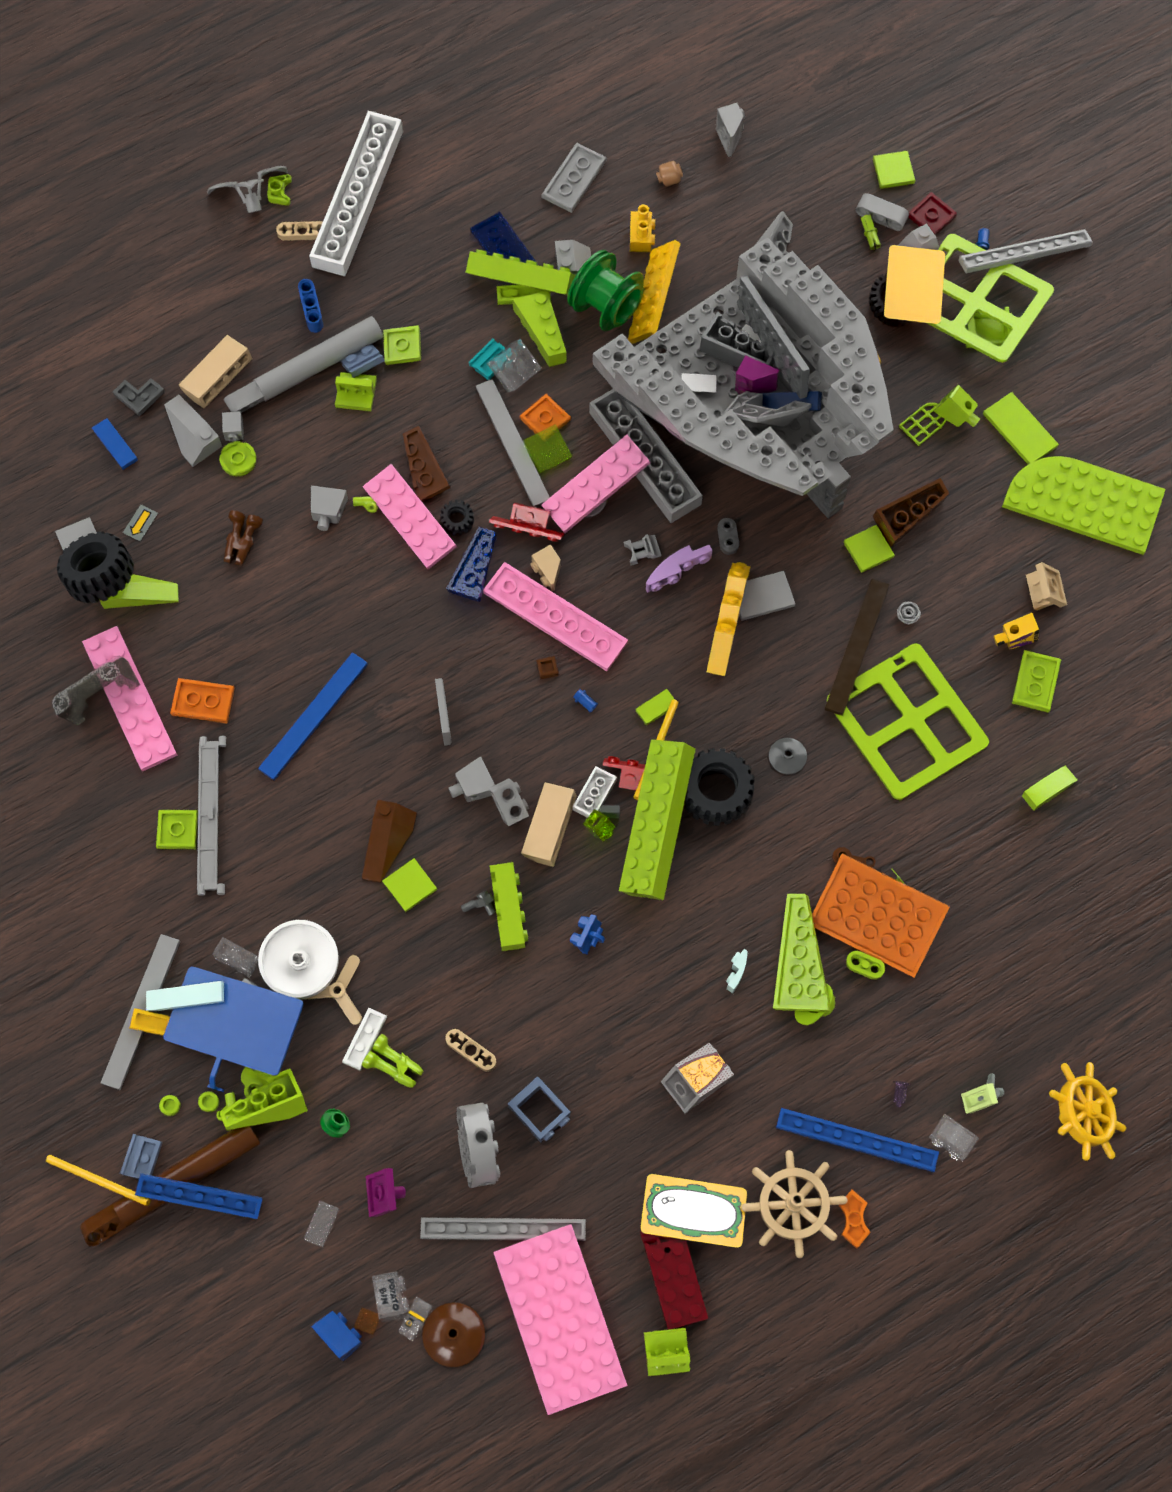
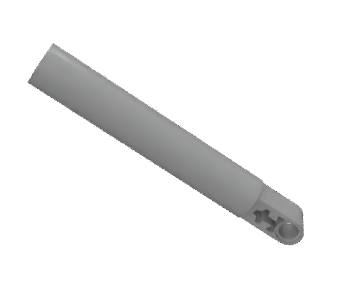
[224,316,383,413]

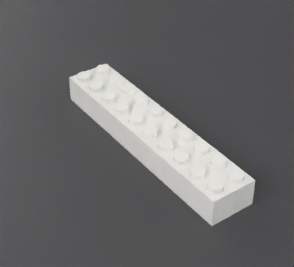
[309,111,403,276]

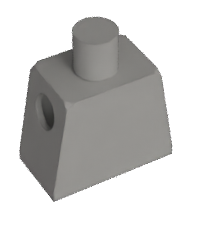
[311,486,348,531]
[448,757,495,802]

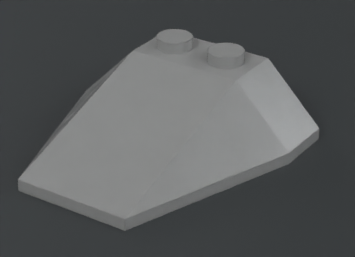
[724,391,811,428]

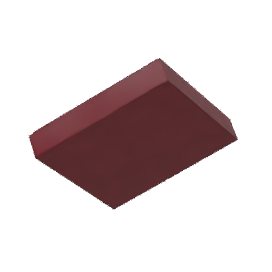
[908,192,957,236]

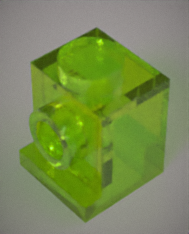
[583,809,615,842]

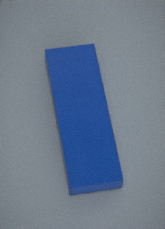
[92,418,138,470]

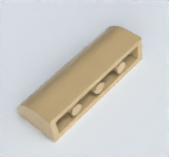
[179,335,252,408]
[521,782,577,867]

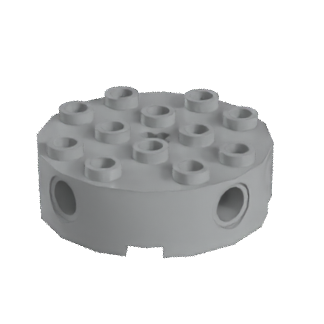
[456,1103,500,1188]

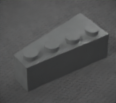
[699,311,774,368]

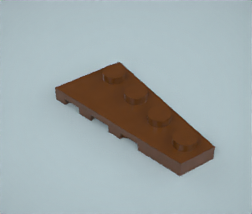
[403,426,450,502]

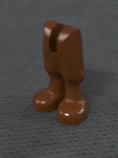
[224,510,263,566]

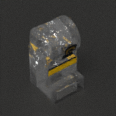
[398,1296,434,1341]

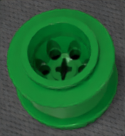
[567,250,644,331]

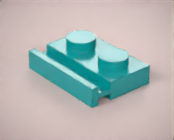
[469,338,513,381]

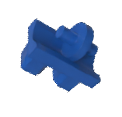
[570,914,605,954]

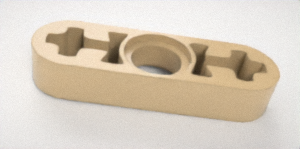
[276,221,323,240]
[446,1029,496,1072]

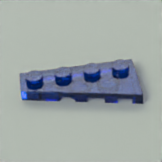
[446,527,497,602]

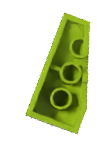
[100,574,179,609]
[220,1069,308,1130]

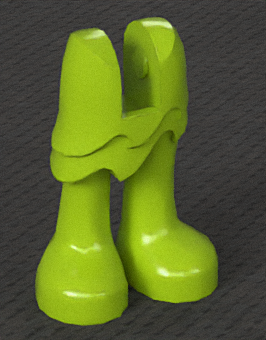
[361,1034,423,1088]

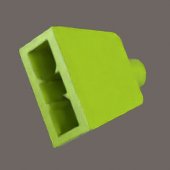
[934,385,980,427]

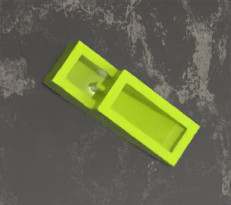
[1022,766,1077,811]

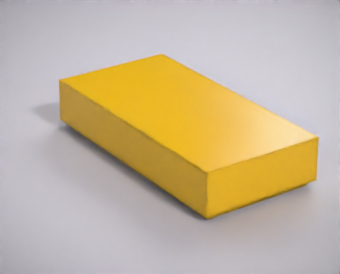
[129,1008,170,1036]

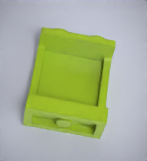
[965,307,1012,348]

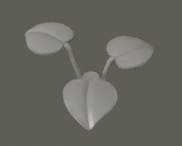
[207,166,287,213]

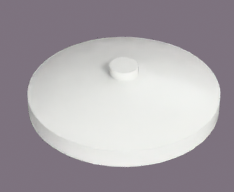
[258,920,339,999]

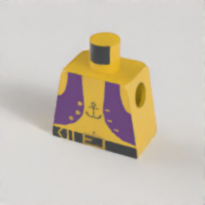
[994,613,1039,649]

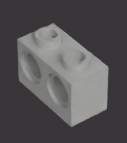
[488,778,529,826]

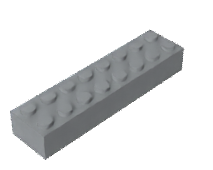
[589,389,702,523]

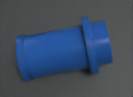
[975,228,990,250]
[573,689,598,713]

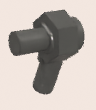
[461,890,496,915]

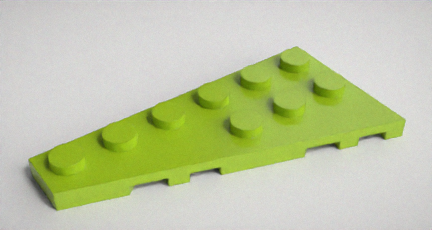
[773,894,831,1012]

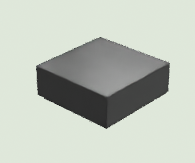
[600,805,620,818]

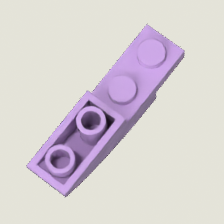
[646,545,712,593]

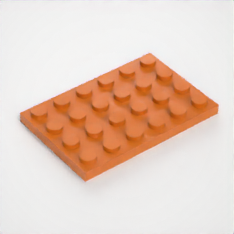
[812,853,950,978]

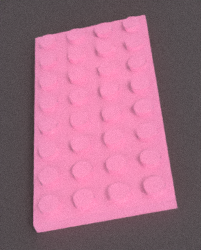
[493,1224,627,1415]

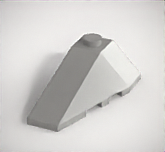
[754,211,793,256]
[164,395,222,467]

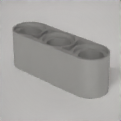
[855,193,909,231]

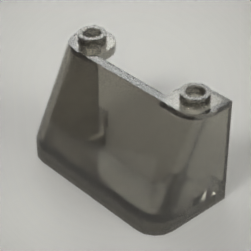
[52,656,140,725]

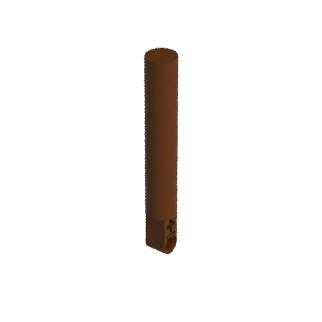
[80,1126,261,1246]

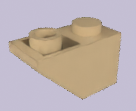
[530,545,561,591]

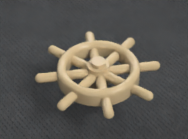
[741,1150,848,1258]

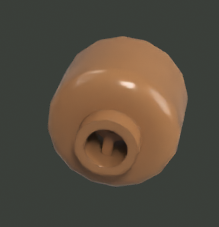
[656,161,683,187]

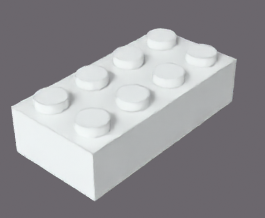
[573,766,617,821]

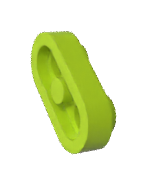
[846,951,885,980]

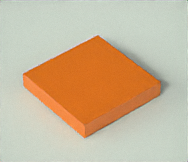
[520,394,571,442]

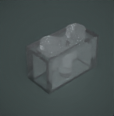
[212,937,258,978]
[929,1114,979,1161]

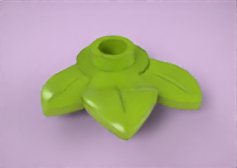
[241,1067,272,1098]

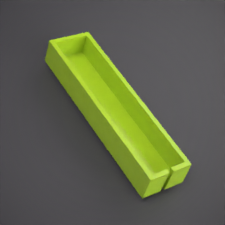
[619,740,695,900]

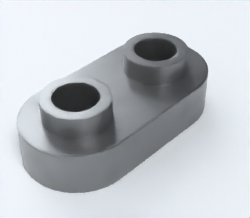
[718,518,739,555]

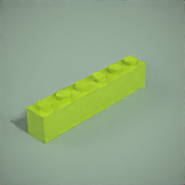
[466,249,575,295]

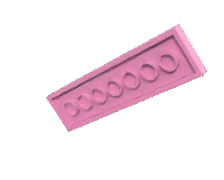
[483,562,628,671]
[82,626,178,772]

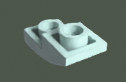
[726,949,747,993]

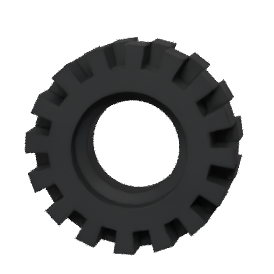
[440,500,474,536]

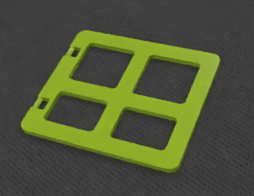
[927,234,1054,363]
[827,644,989,800]

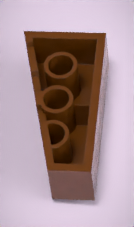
[873,478,950,548]

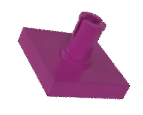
[366,1168,406,1217]

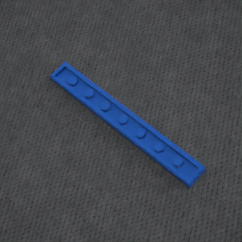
[258,652,368,781]
[776,1108,939,1173]

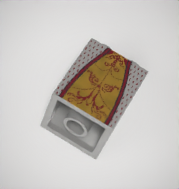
[661,1043,734,1114]

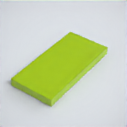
[983,392,1059,464]

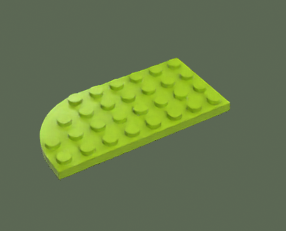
[1002,456,1166,555]

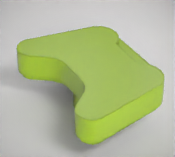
[267,174,292,206]

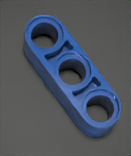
[298,279,323,332]

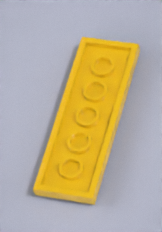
[628,240,681,344]

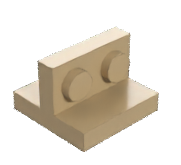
[1026,562,1067,611]

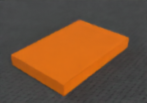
[170,678,235,723]

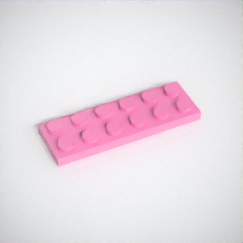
[542,435,651,533]
[363,464,457,570]

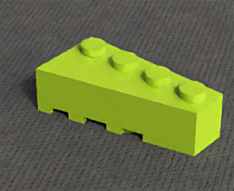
[513,291,566,367]
[490,862,528,951]

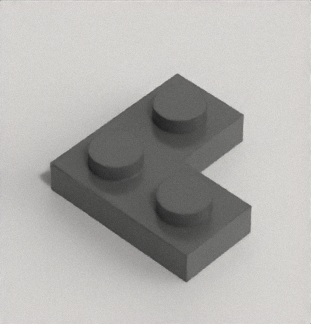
[113,378,165,416]

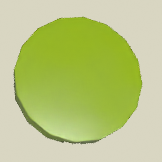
[219,441,257,476]

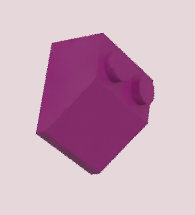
[735,355,779,394]

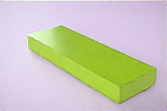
[497,285,551,305]

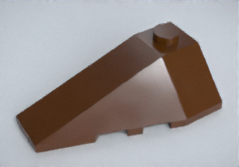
[362,800,417,883]

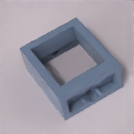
[507,1076,571,1143]

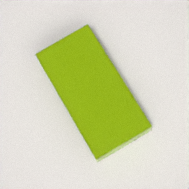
[636,689,675,726]

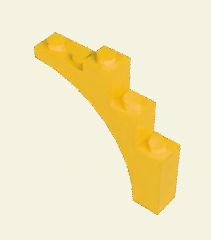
[706,562,750,676]

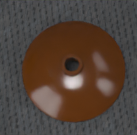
[422,1302,485,1367]

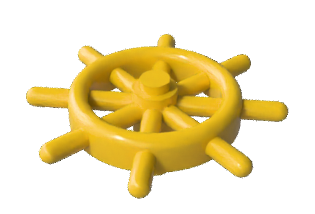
[1049,1062,1126,1161]

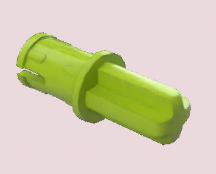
[861,215,881,250]

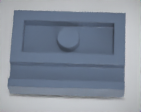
[341,344,384,378]
[120,1134,162,1179]

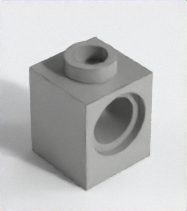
[222,411,244,442]

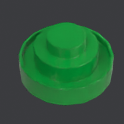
[320,1109,350,1138]

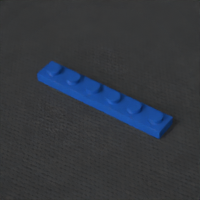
[135,1173,262,1219]

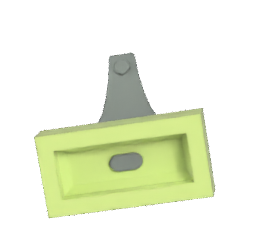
[961,1073,1004,1114]

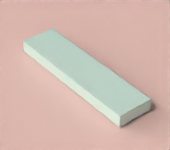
[146,981,224,1012]

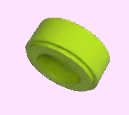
[198,1091,219,1113]
[159,1095,181,1116]

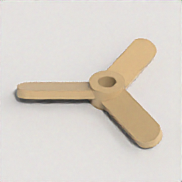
[305,955,362,1025]

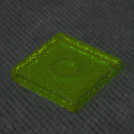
[523,424,572,474]

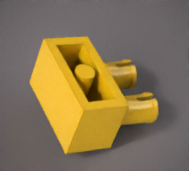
[630,205,655,252]

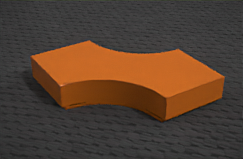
[838,1190,871,1248]

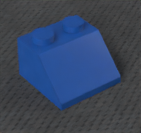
[311,1311,362,1361]

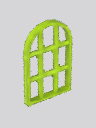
[899,402,946,446]

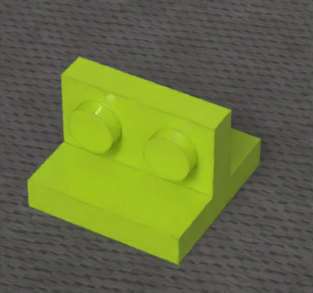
[335,372,377,411]
[644,1328,690,1376]

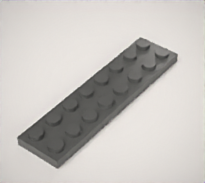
[737,276,810,399]

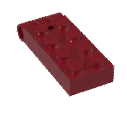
[640,1230,708,1330]

